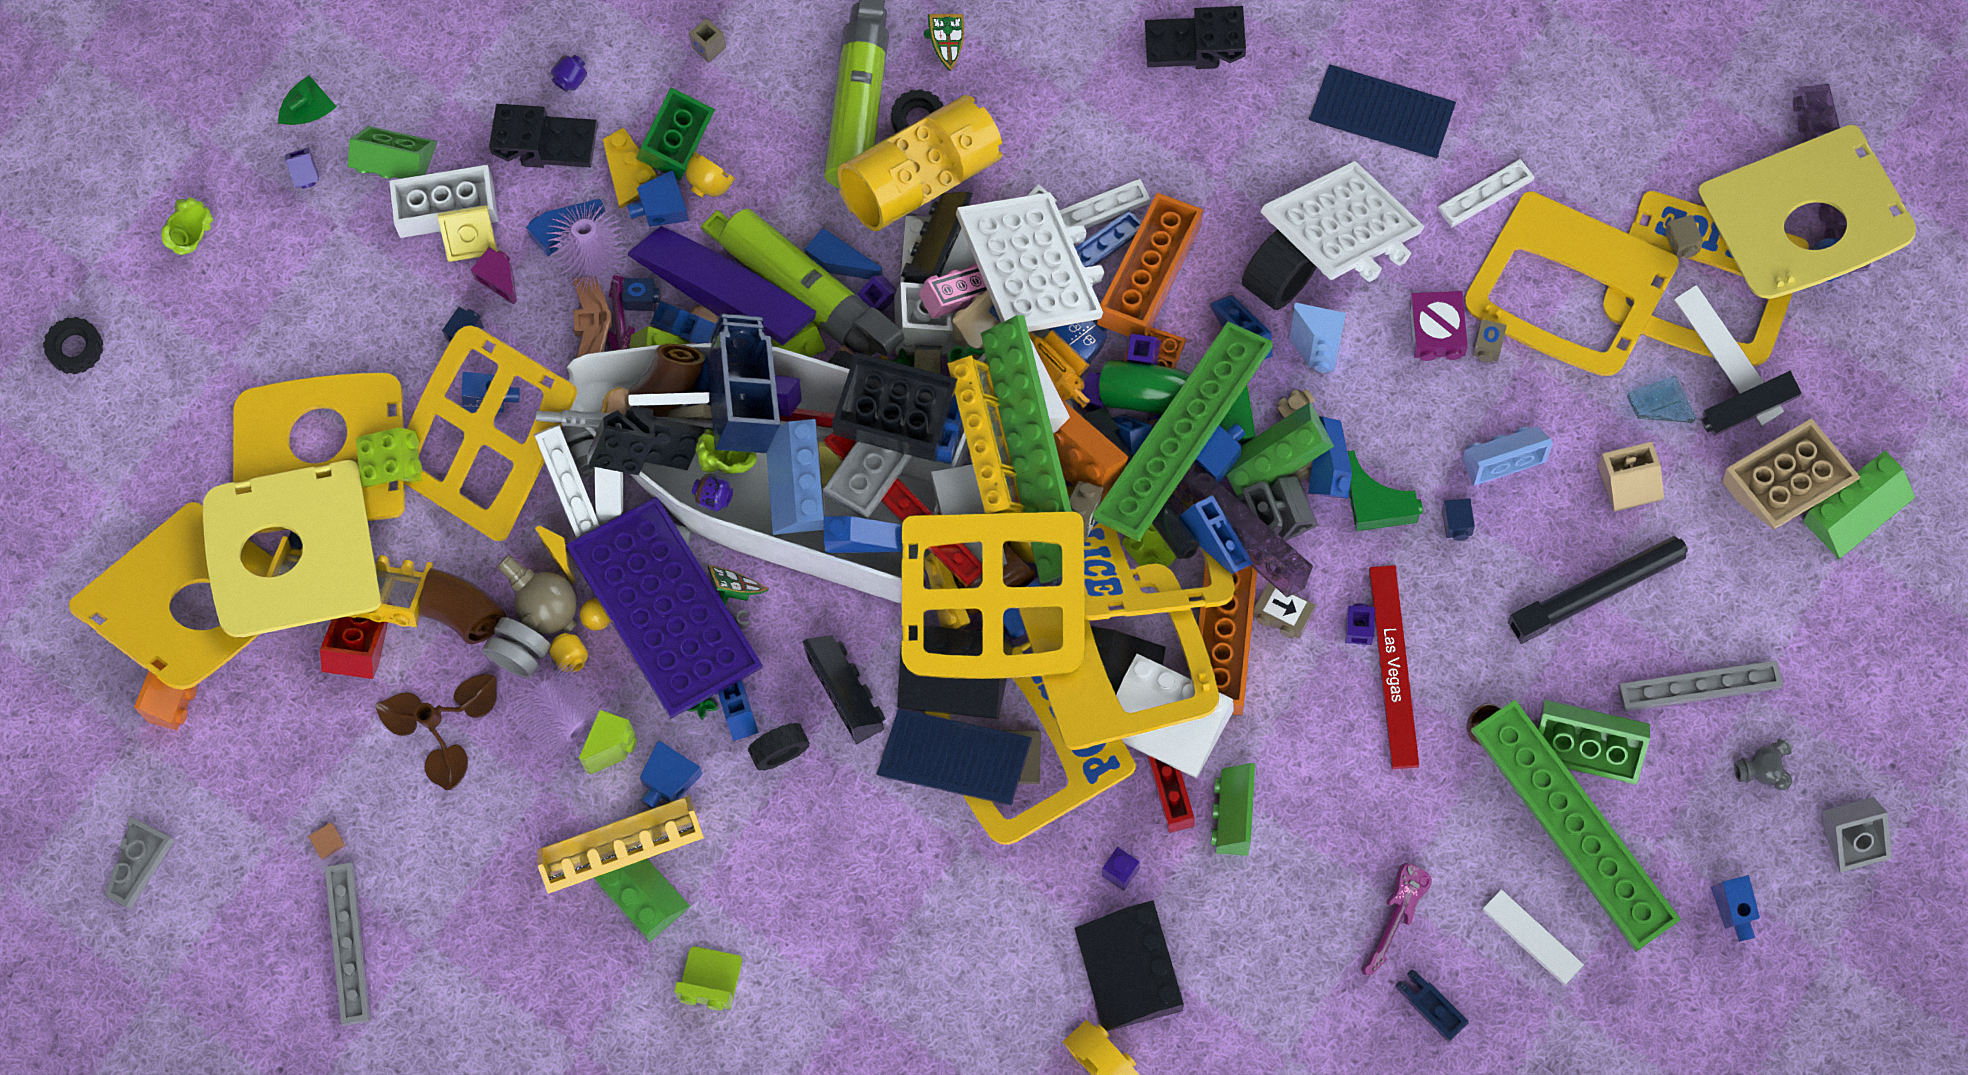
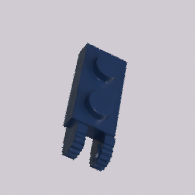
[1395,969,1469,1042]

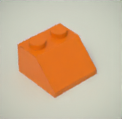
[134,659,197,731]

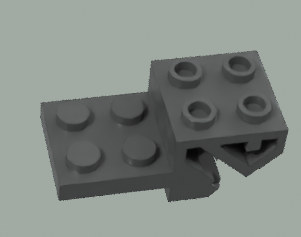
[1219,477,1318,550]

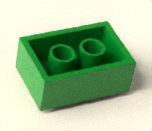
[636,87,715,181]

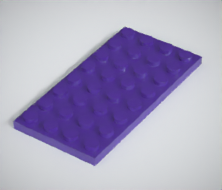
[566,497,763,719]

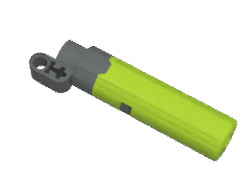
[824,0,889,189]
[719,208,905,356]

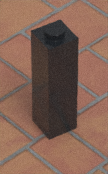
[1701,370,1802,436]

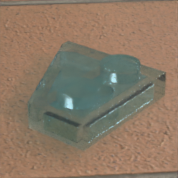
[1627,376,1697,423]

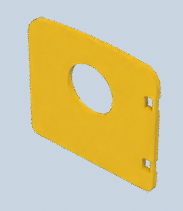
[233,373,405,534]
[69,502,290,690]

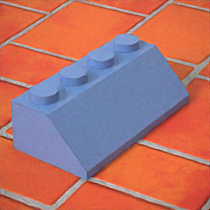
[766,419,825,535]

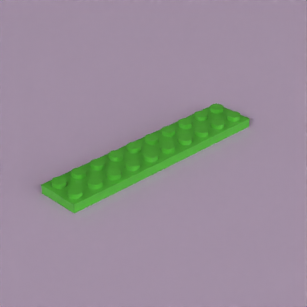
[980,315,1085,583]
[1093,322,1273,541]
[1471,700,1681,952]

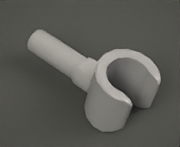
[734,610,751,629]

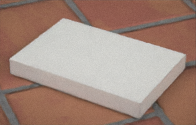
[629,392,710,406]

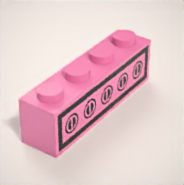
[918,263,987,319]

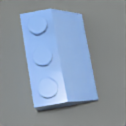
[1289,303,1346,373]
[1462,426,1553,486]

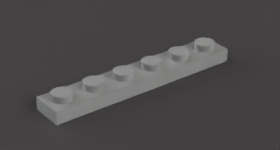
[1618,660,1783,712]
[325,862,371,1026]

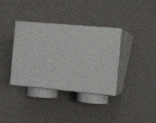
[1822,797,1892,873]

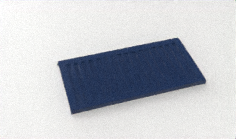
[1309,64,1456,159]
[877,709,1032,806]

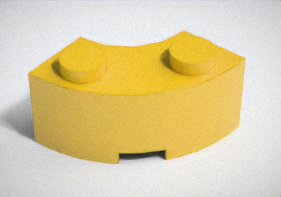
[1062,1020,1139,1075]

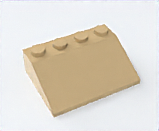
[1722,418,1860,530]

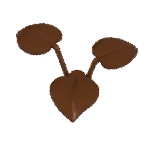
[375,674,497,791]

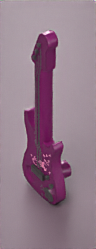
[607,273,635,351]
[1361,863,1432,976]

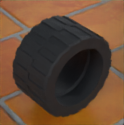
[1242,229,1317,310]

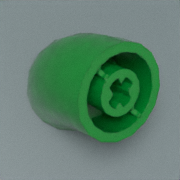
[1099,360,1189,415]

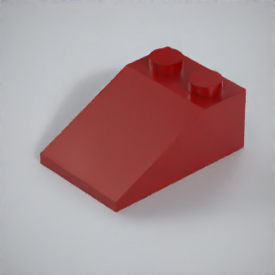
[320,602,392,679]

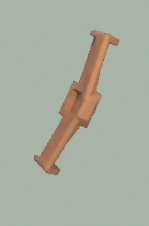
[572,276,612,358]

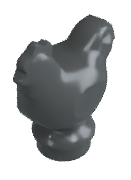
[1734,739,1793,790]

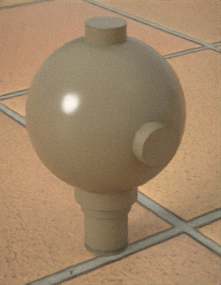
[496,554,577,634]

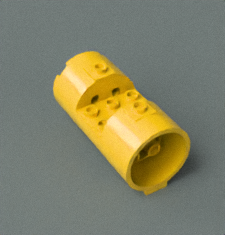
[838,95,1003,231]

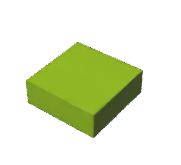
[700,210,729,244]

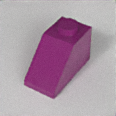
[471,247,517,304]

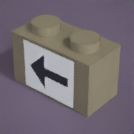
[1069,481,1104,544]
[1253,582,1316,639]

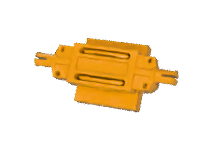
[1028,330,1090,408]

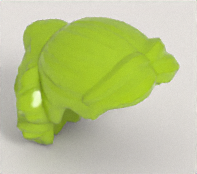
[161,197,214,255]
[695,429,757,474]

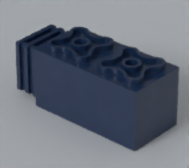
[707,314,780,453]

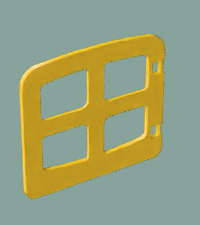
[404,325,577,541]
[902,512,1085,679]

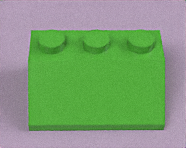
[348,126,438,179]
[1211,763,1255,856]
[594,859,691,943]

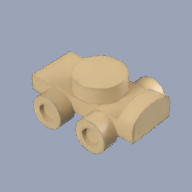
[1277,389,1315,419]

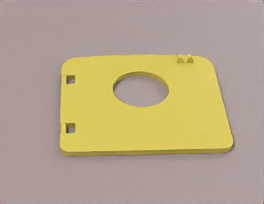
[1699,125,1916,299]
[203,460,381,637]

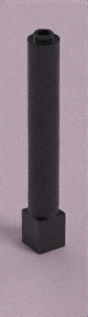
[1082,408,1199,559]
[1508,536,1688,644]

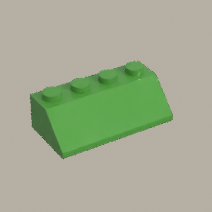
[1226,402,1334,497]
[1803,450,1915,559]
[1537,700,1650,785]

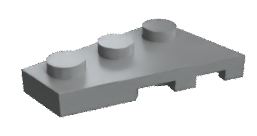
[105,816,175,910]

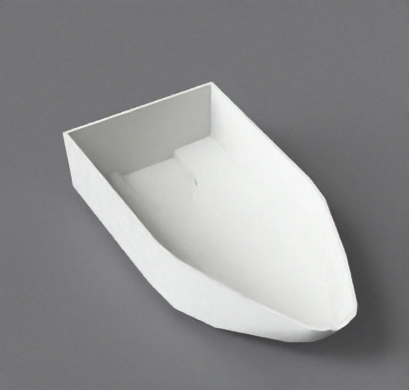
[566,343,969,604]

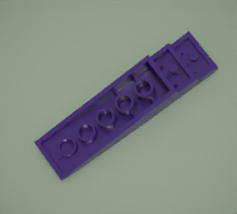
[628,226,816,346]

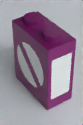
[1409,291,1468,361]

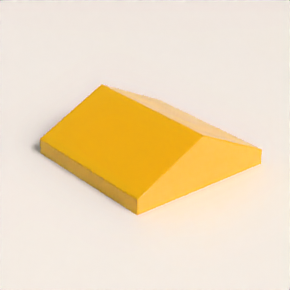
[535,525,576,585]

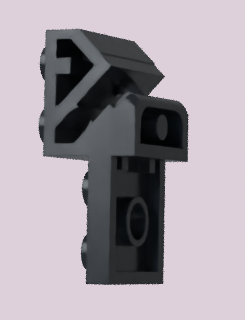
[1145,6,1246,69]
[489,103,598,168]
[587,406,704,476]

